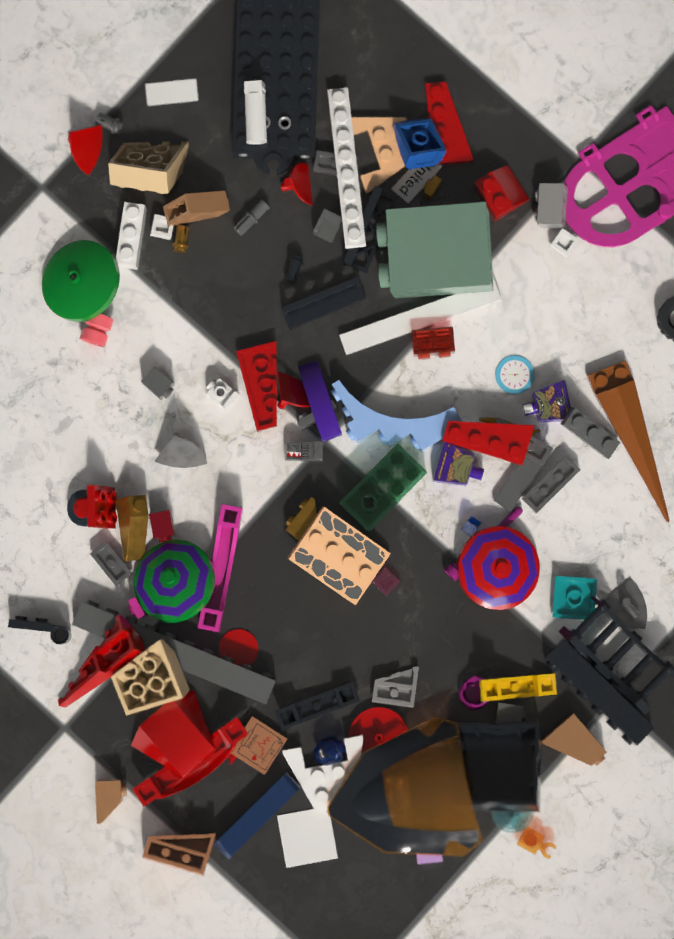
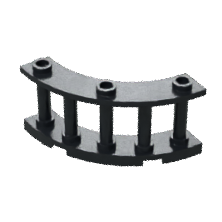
[558,596,674,715]

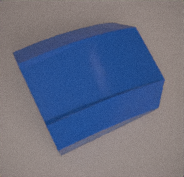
[393,118,447,171]

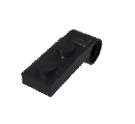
[8,616,72,645]

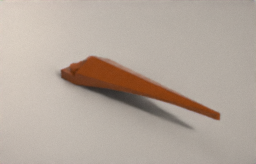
[586,360,670,522]

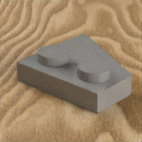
[372,667,419,708]

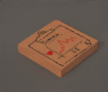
[231,716,287,775]

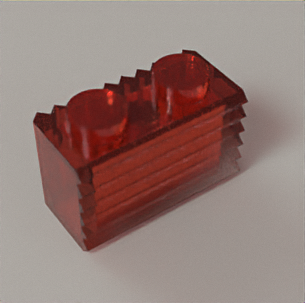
[411,326,455,360]

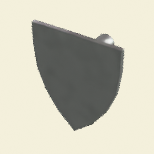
[155,433,207,468]
[605,578,647,629]

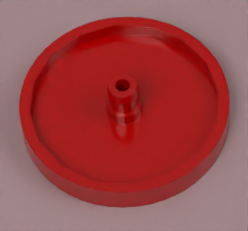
[348,707,408,757]

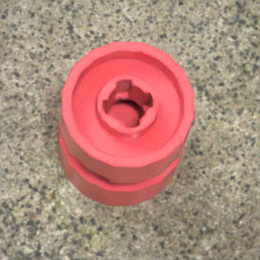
[79,314,114,347]

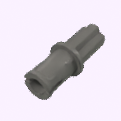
[234,199,270,236]

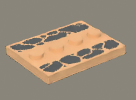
[288,507,391,605]

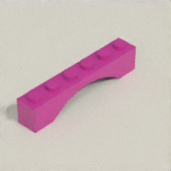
[198,504,243,632]

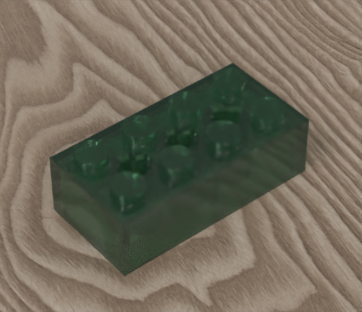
[339,443,428,533]

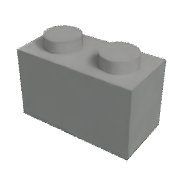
[534,183,568,228]

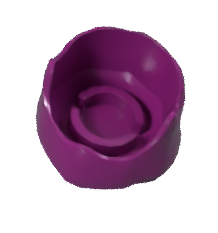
[458,676,490,710]

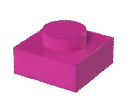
[128,597,148,619]

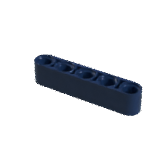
[213,772,301,859]

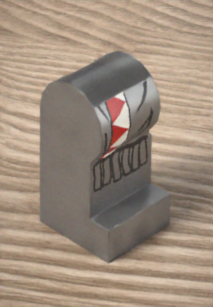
[284,441,323,461]

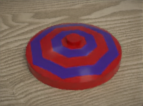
[457,526,540,610]

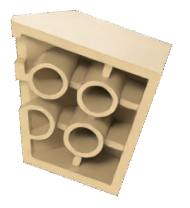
[108,141,189,194]
[111,639,190,715]

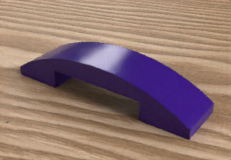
[298,360,342,442]

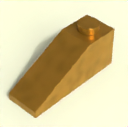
[116,495,149,562]

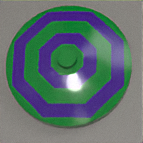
[134,540,215,623]

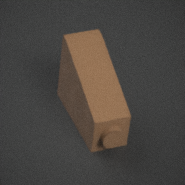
[163,191,230,226]
[542,713,607,766]

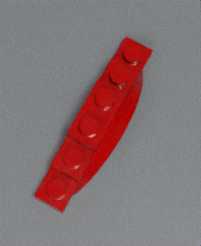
[132,717,249,807]

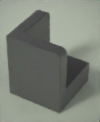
[313,209,342,243]

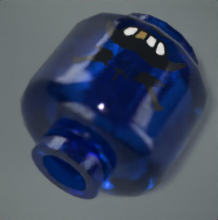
[314,736,346,766]

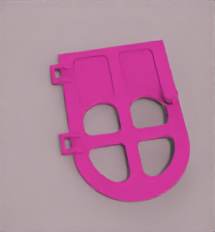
[564,105,674,247]

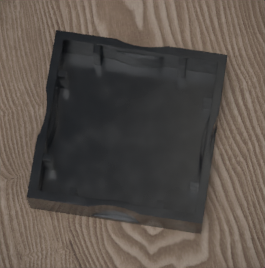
[452,722,542,812]

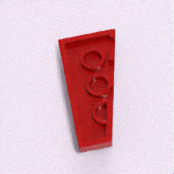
[425,82,474,165]
[236,341,277,432]
[442,421,535,466]

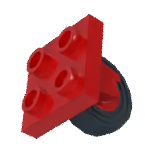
[67,485,117,529]

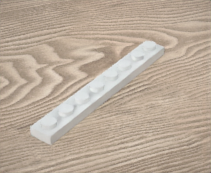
[328,88,366,249]

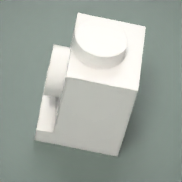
[206,378,239,411]

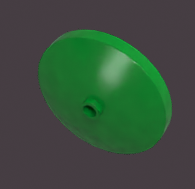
[42,240,120,322]

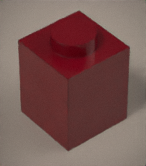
[149,510,176,543]

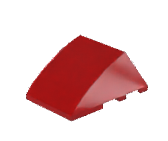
[131,690,216,777]

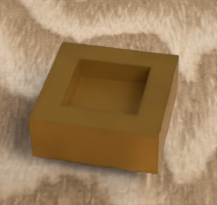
[422,175,442,200]

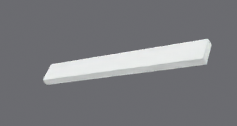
[339,280,502,355]

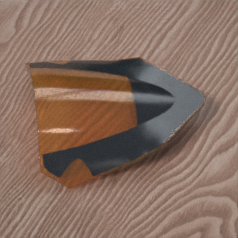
[327,717,483,857]

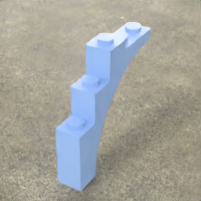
[331,380,462,453]

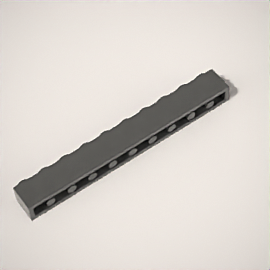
[72,600,276,704]

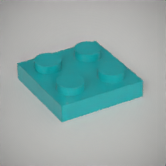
[552,576,597,620]

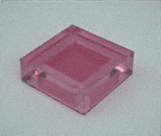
[371,567,401,596]

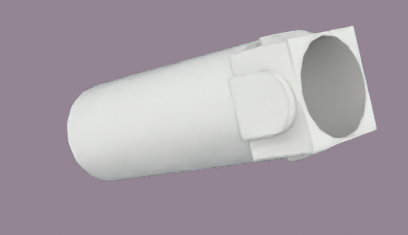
[244,80,267,144]

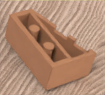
[142,834,216,877]

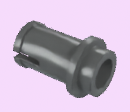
[95,112,123,134]

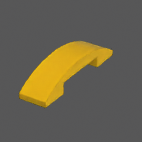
[479,673,557,701]

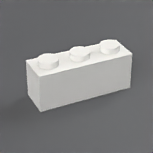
[116,202,147,270]

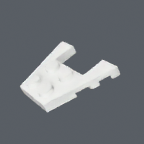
[282,735,364,809]

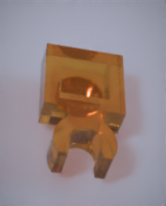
[516,826,556,859]

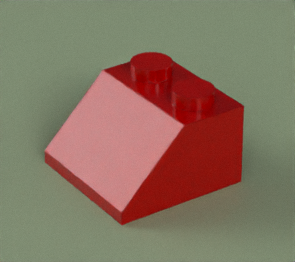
[473,165,530,222]

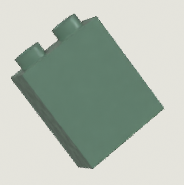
[377,202,494,298]

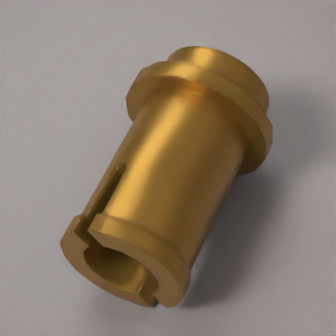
[172,225,190,253]

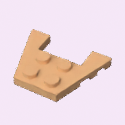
[351,117,406,195]

